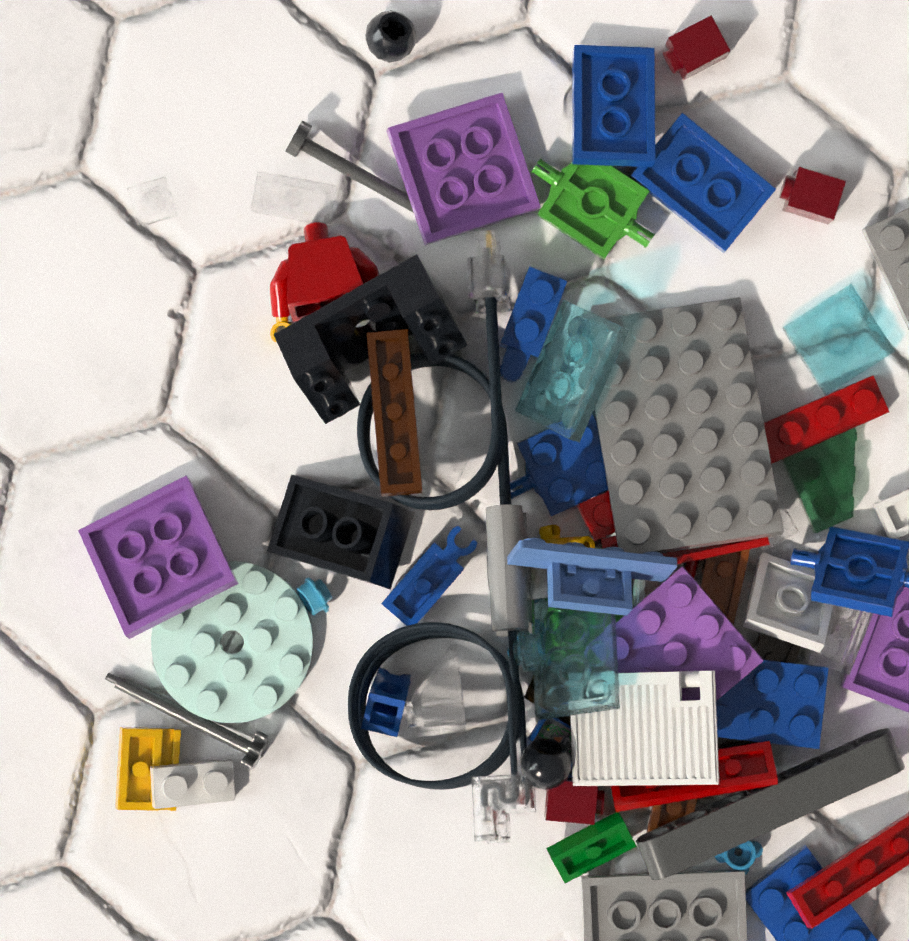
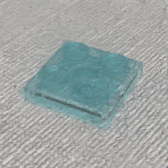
[782,283,895,395]

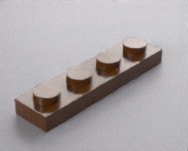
[367,329,422,497]

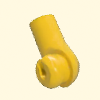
[539,524,595,548]

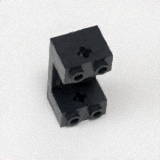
[273,254,468,424]

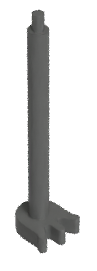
[285,120,414,213]
[105,673,269,769]

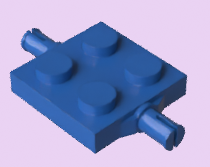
[510,409,608,517]
[791,526,909,617]

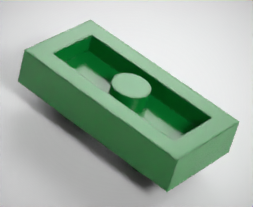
[546,812,637,884]

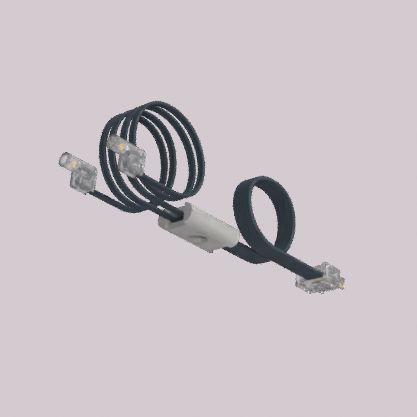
[348,230,536,844]

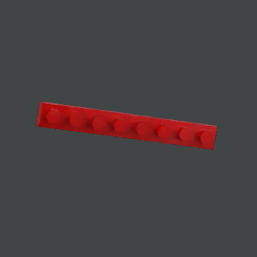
[577,375,889,541]

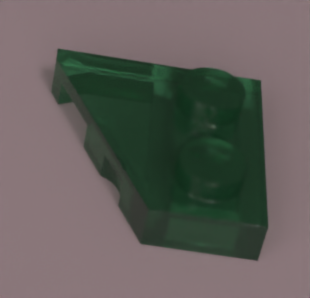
[782,428,857,533]

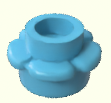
[296,577,332,616]

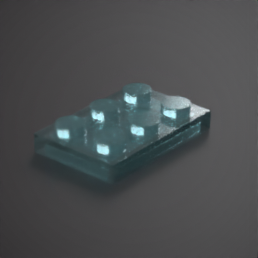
[515,300,629,443]
[531,597,620,720]

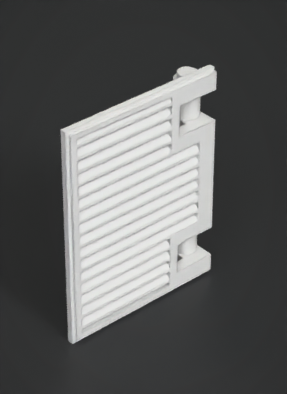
[569,670,719,786]

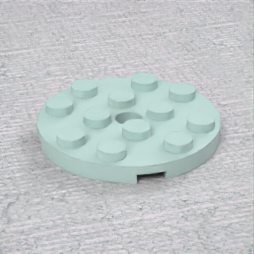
[151,561,313,723]

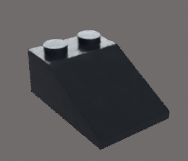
[267,474,415,590]

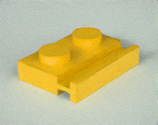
[115,727,181,811]

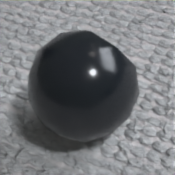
[365,10,416,63]
[520,738,572,790]

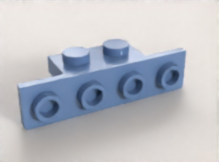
[507,538,677,616]

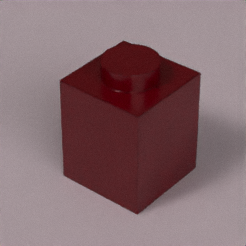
[663,15,730,81]
[779,167,846,225]
[544,777,605,825]

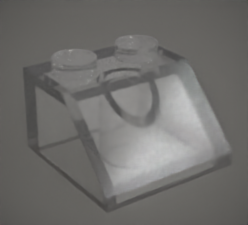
[405,644,467,737]

